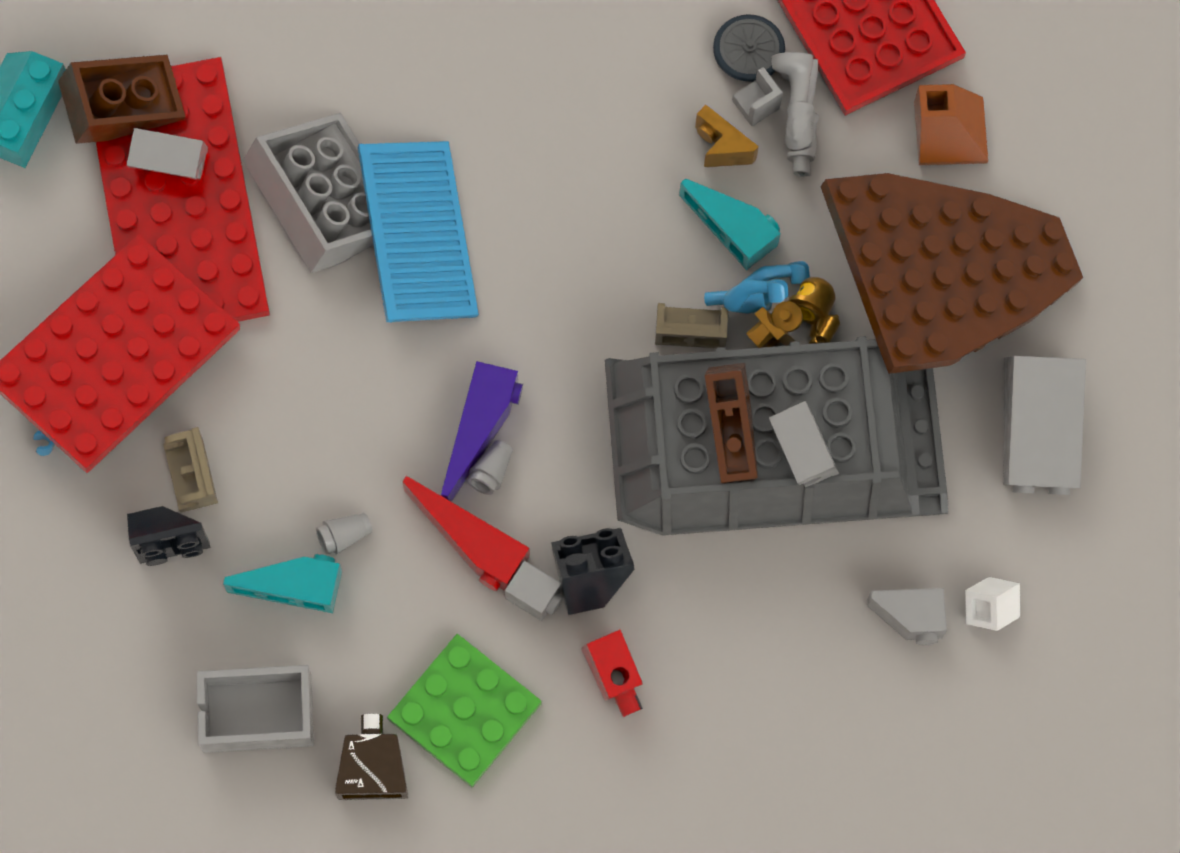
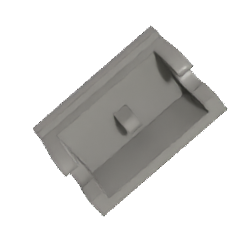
[127,128,208,180]
[769,401,839,487]

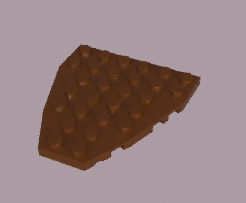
[820,173,1084,374]

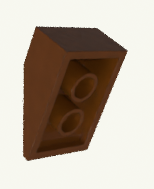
[58,54,186,144]

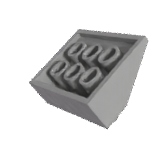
[243,113,373,273]

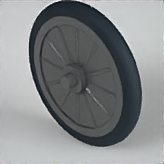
[713,14,785,82]

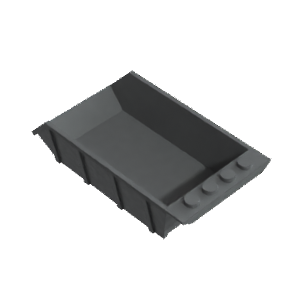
[605,336,948,536]

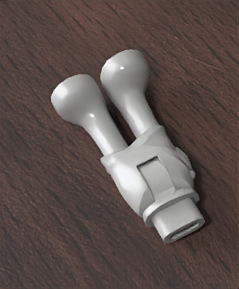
[771,52,819,177]

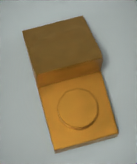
[695,104,759,167]

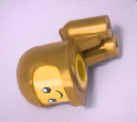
[788,277,840,344]

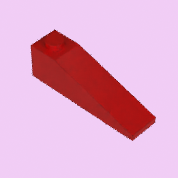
[402,476,530,591]

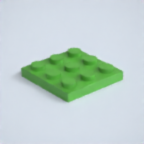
[387,633,542,788]

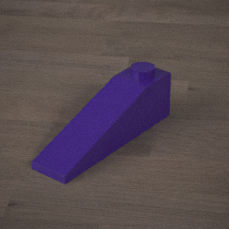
[441,361,523,502]

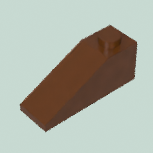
[705,363,758,483]

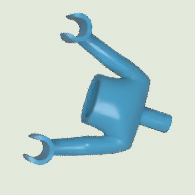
[704,261,810,314]

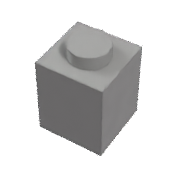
[505,560,563,621]

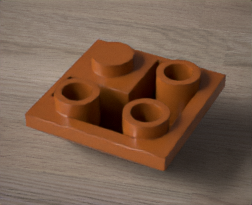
[914,84,988,165]

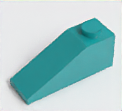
[679,179,781,271]
[223,554,342,614]

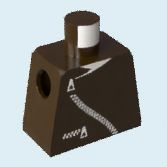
[335,714,408,800]

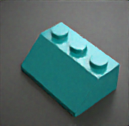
[0,51,66,168]

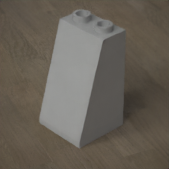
[1003,356,1086,495]

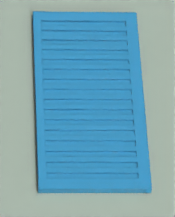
[358,141,479,323]

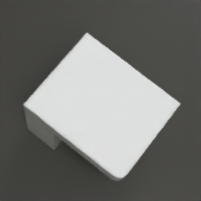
[965,577,1020,631]

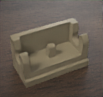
[655,303,728,348]
[163,427,218,513]

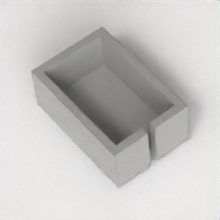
[197,665,314,753]

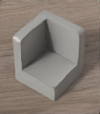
[732,67,783,126]

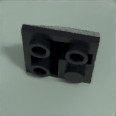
[127,506,211,566]
[551,528,635,615]

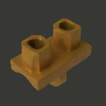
[746,301,803,348]

